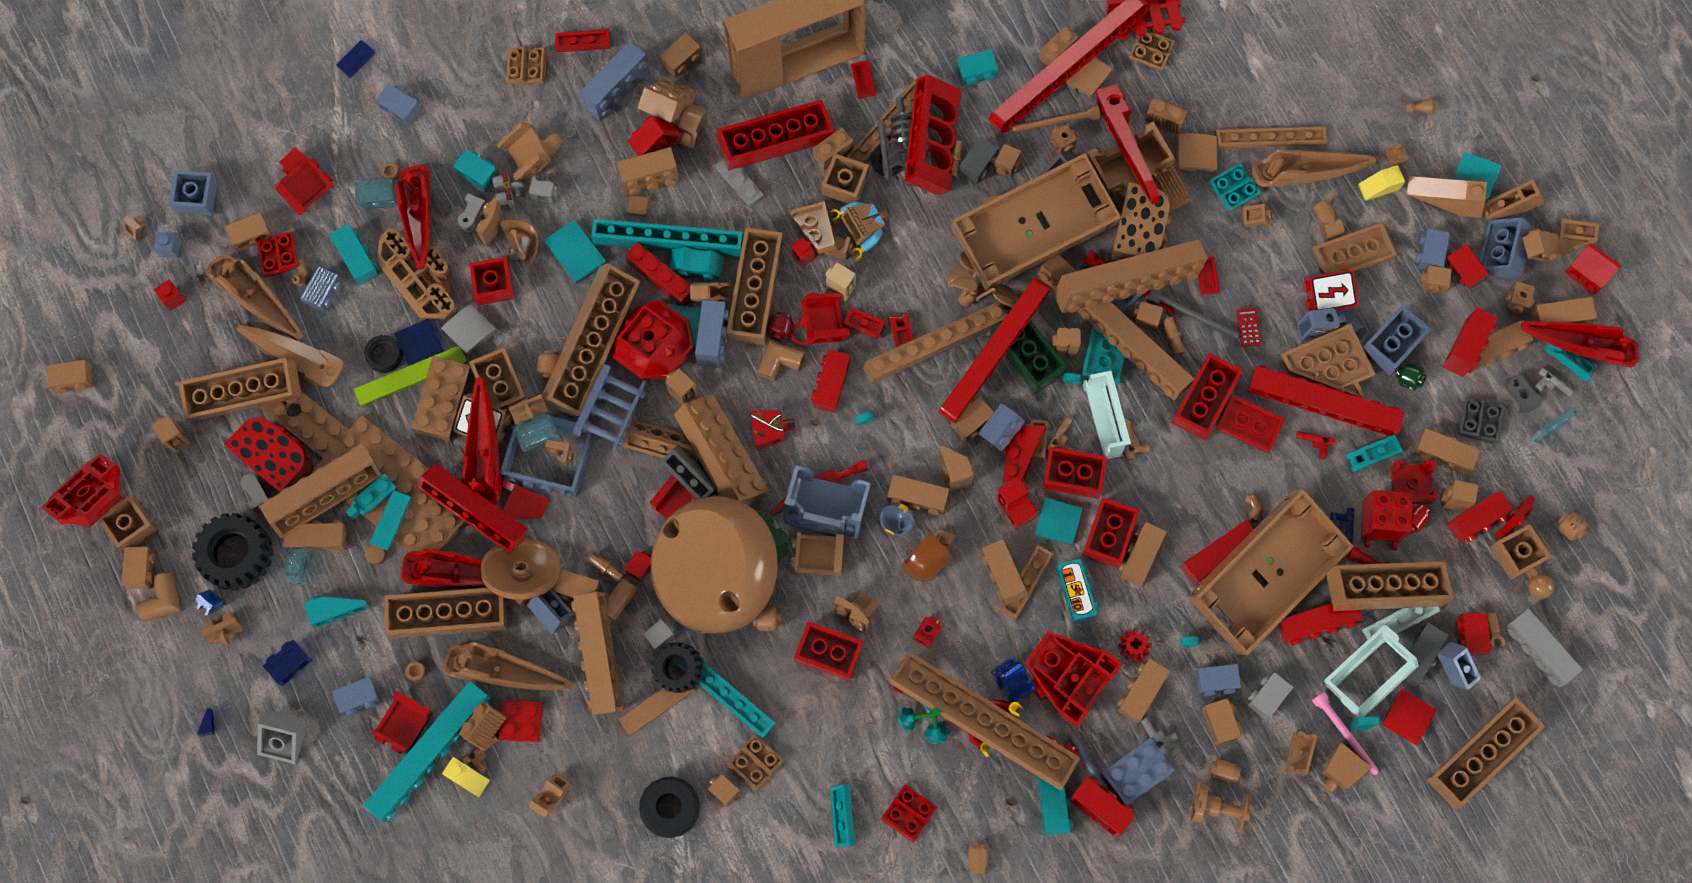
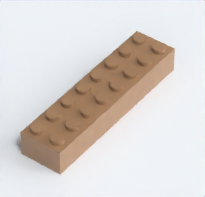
[1054,239,1208,313]
[542,263,640,417]

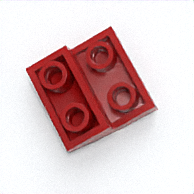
[257,231,299,278]
[1381,689,1437,746]
[880,784,938,843]

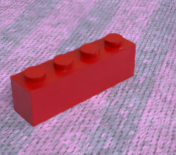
[625,243,691,306]
[1181,520,1254,585]
[1277,603,1363,646]

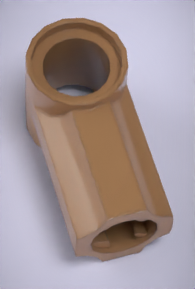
[1313,201,1344,240]

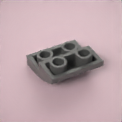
[1459,397,1504,444]

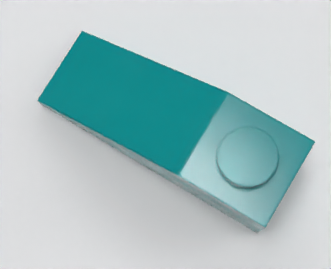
[304,596,371,629]

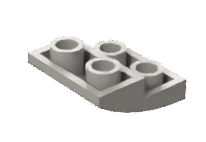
[441,304,497,355]

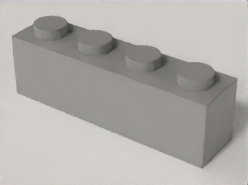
[1505,608,1583,688]

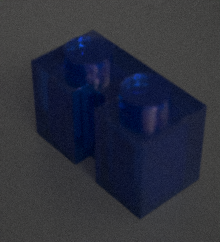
[263,640,313,686]

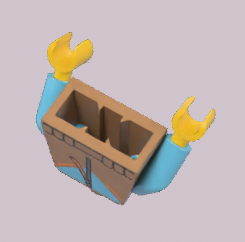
[830,201,889,261]

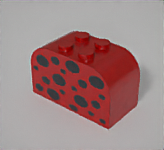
[224,417,314,492]

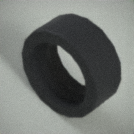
[364,335,403,373]

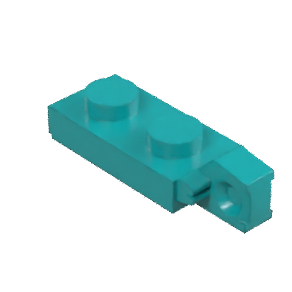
[1544,344,1596,382]
[346,474,398,519]

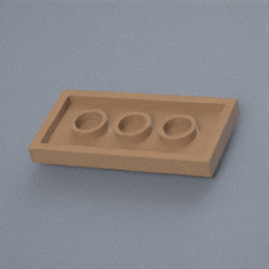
[1312,222,1397,274]

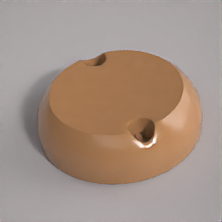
[651,496,778,634]

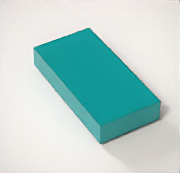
[1350,717,1379,730]

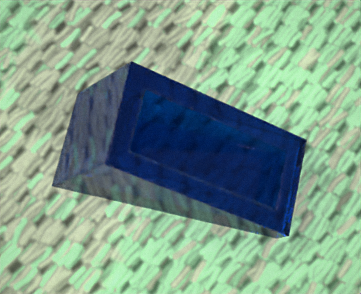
[197,708,215,737]

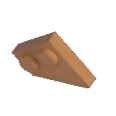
[1558,219,1599,254]

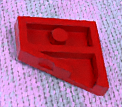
[1495,494,1536,540]

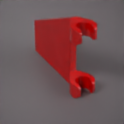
[500,479,550,519]

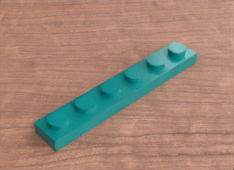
[673,656,776,739]

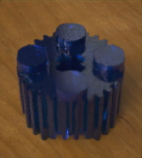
[991,657,1035,703]

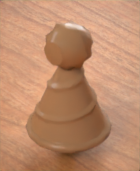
[1405,97,1436,115]

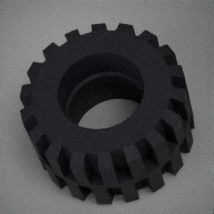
[651,642,705,693]

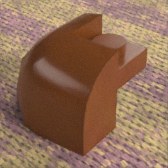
[902,533,952,582]

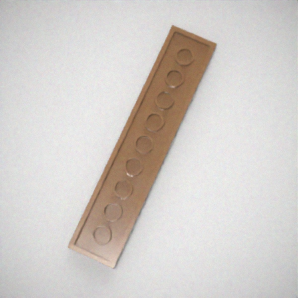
[889,651,1080,790]

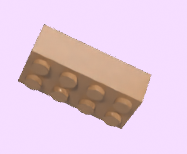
[411,356,471,442]

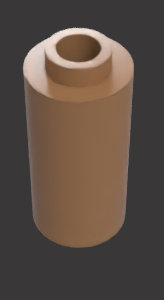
[606,578,638,622]

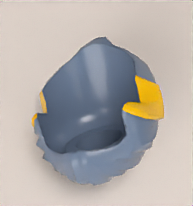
[879,503,915,537]

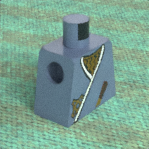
[1297,308,1346,341]

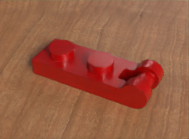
[888,312,914,348]

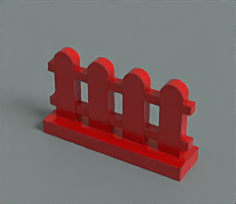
[1106,0,1185,40]

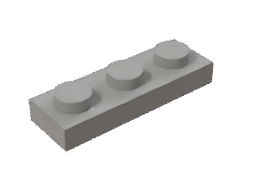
[715,159,764,208]

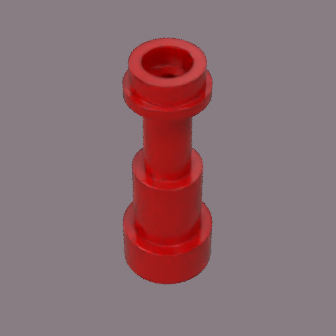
[1347,546,1389,564]

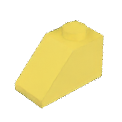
[1358,165,1405,201]
[442,757,490,797]

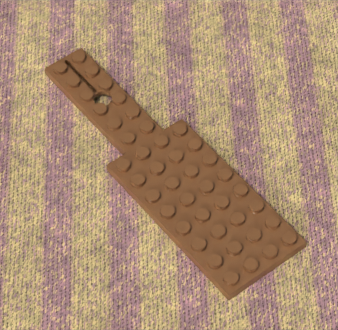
[259,392,466,552]

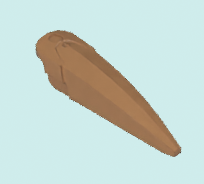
[1252,149,1377,187]
[205,254,303,341]
[237,325,344,388]
[442,642,572,690]

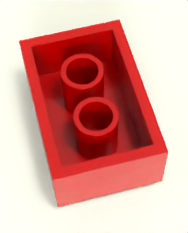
[1442,307,1498,377]
[1042,446,1107,499]
[1082,497,1139,569]
[794,621,864,682]
[1069,777,1136,838]

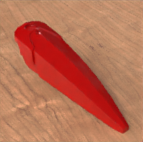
[394,165,432,270]
[1520,321,1639,368]
[462,378,501,505]
[400,549,487,588]

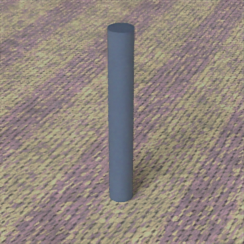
[1069,735,1108,789]

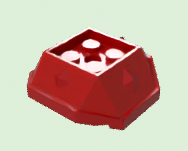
[612,300,694,380]
[41,454,123,527]

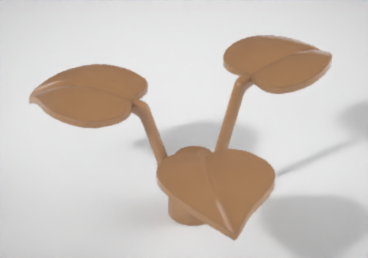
[947,252,1019,308]

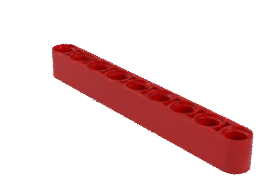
[938,277,1052,424]

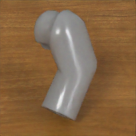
[507,237,531,260]

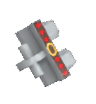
[492,170,525,208]

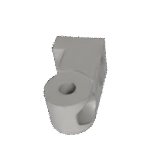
[458,193,486,233]
[240,474,269,514]

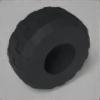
[639,776,700,838]

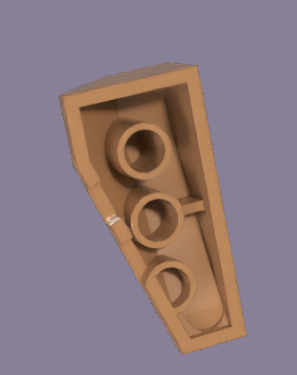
[1407,176,1487,218]

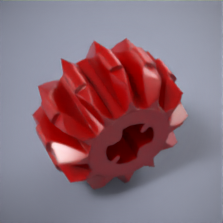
[1118,628,1152,663]

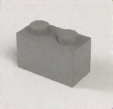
[1247,672,1294,721]

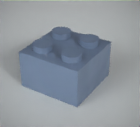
[169,170,218,216]

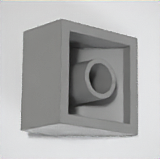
[257,710,306,764]

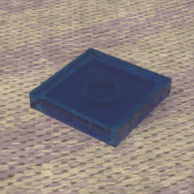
[394,319,444,366]

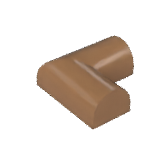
[756,340,805,381]
[136,573,182,622]

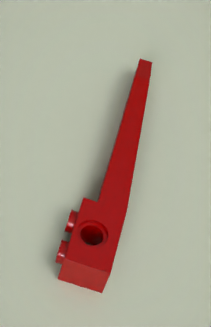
[1096,84,1159,205]

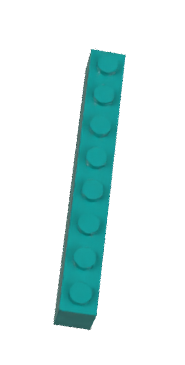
[591,219,744,257]
[363,681,491,823]

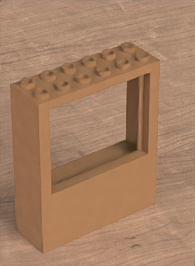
[723,0,867,101]

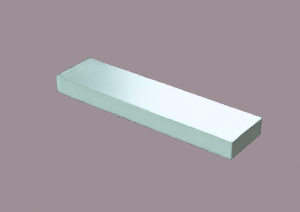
[1362,607,1441,639]

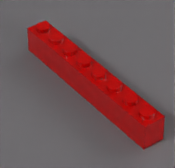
[1247,366,1405,436]

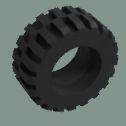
[192,513,273,591]

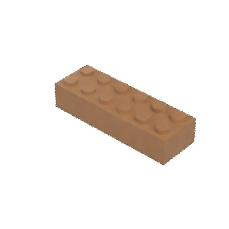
[726,227,783,346]
[179,358,302,421]
[674,395,769,506]
[259,444,382,538]
[1326,561,1454,611]
[384,588,508,639]
[571,592,624,715]
[1426,697,1545,810]

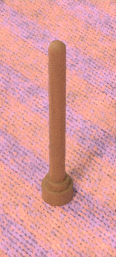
[1012,105,1100,132]

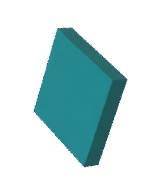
[1035,498,1082,545]

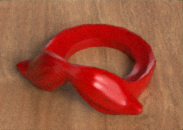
[790,316,809,346]

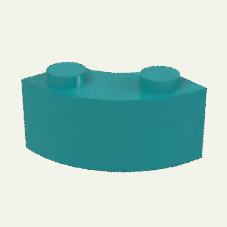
[669,247,725,281]

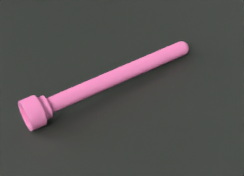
[1311,691,1379,775]

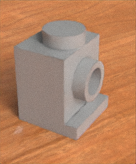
[529,176,559,203]

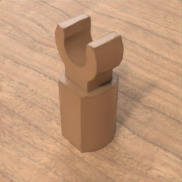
[1487,613,1505,649]

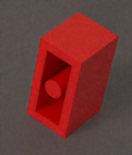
[1447,244,1490,289]
[1456,613,1491,656]

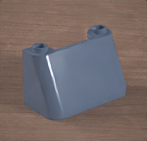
[783,465,871,540]

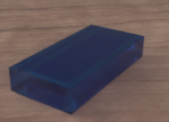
[336,40,375,78]

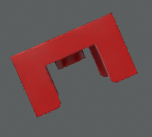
[1390,461,1438,504]

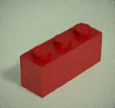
[811,349,851,413]
[1447,491,1514,543]

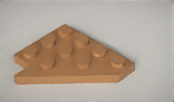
[1280,324,1375,398]

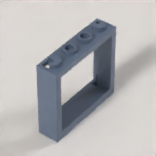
[500,414,595,497]

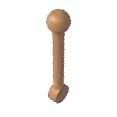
[510,228,526,260]

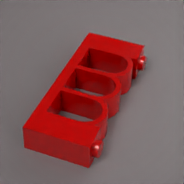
[904,74,961,195]

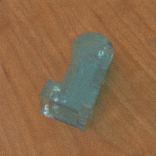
[286,548,313,587]

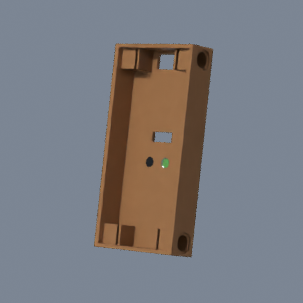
[951,153,1121,291]
[1187,489,1354,655]

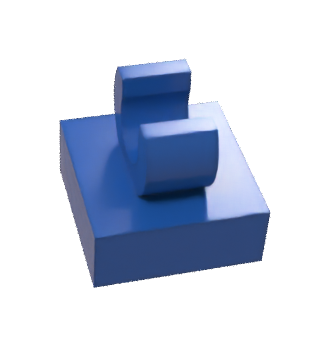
[195,590,224,615]

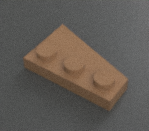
[789,201,836,254]

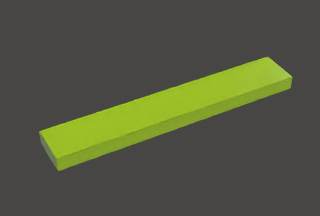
[354,346,468,407]

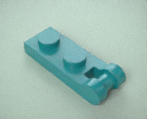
[1345,434,1403,473]

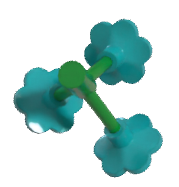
[898,704,950,744]

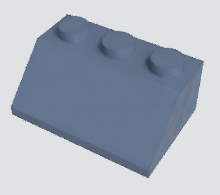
[1479,218,1533,279]

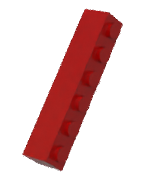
[418,463,528,554]

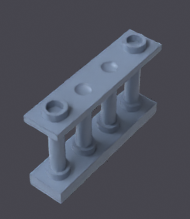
[573,364,647,452]

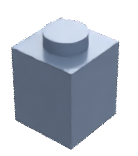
[153,231,182,258]

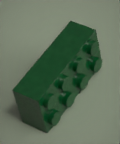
[990,320,1068,394]

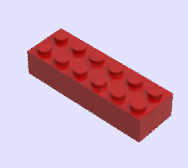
[716,99,834,171]

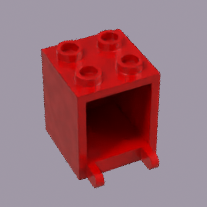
[1361,490,1413,551]

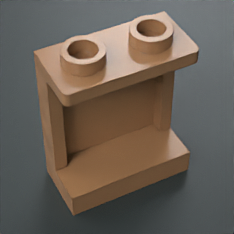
[791,532,844,577]

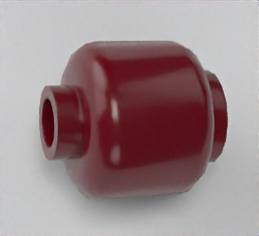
[767,312,794,341]

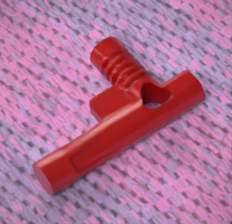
[1296,431,1335,459]

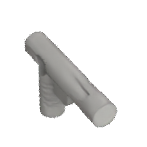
[1534,367,1574,397]
[1141,717,1178,754]

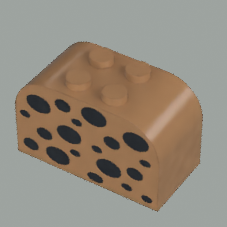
[1109,182,1171,262]

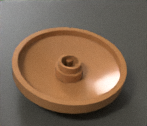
[481,539,561,600]

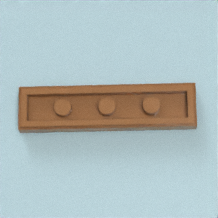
[999,544,1055,621]
[618,674,695,736]

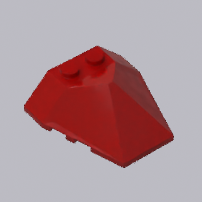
[1024,631,1123,728]

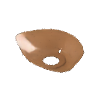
[500,219,539,263]

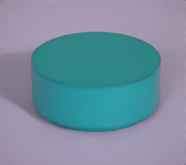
[1063,373,1082,385]
[855,412,875,425]
[1180,636,1200,648]

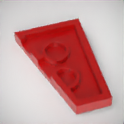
[1003,426,1047,483]

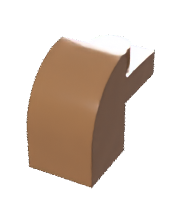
[676,104,708,149]
[528,773,572,818]

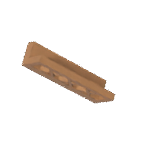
[624,420,699,464]

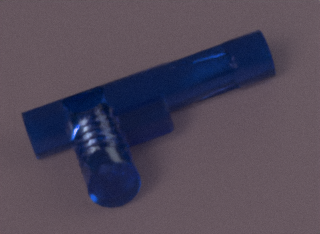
[1330,508,1354,545]

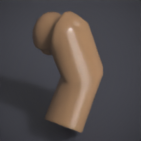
[292,259,310,286]
[1245,493,1263,522]

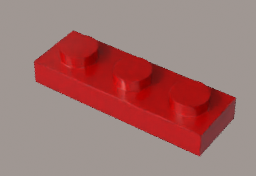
[555,29,611,53]

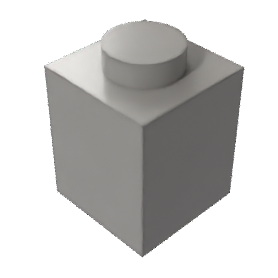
[643,619,675,652]

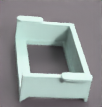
[1083,371,1131,459]
[1324,625,1419,717]

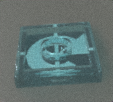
[1531,407,1577,443]

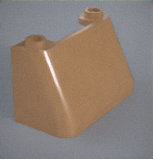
[1087,122,1175,196]

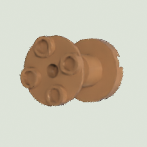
[1190,783,1252,834]

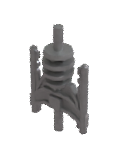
[878,97,934,187]

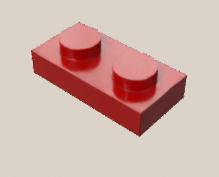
[843,307,886,340]

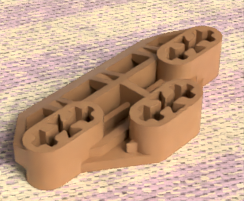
[377,229,458,322]

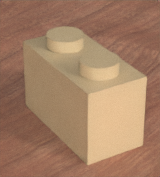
[825,262,856,302]

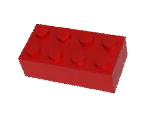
[1171,353,1243,441]

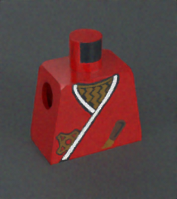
[750,410,795,451]

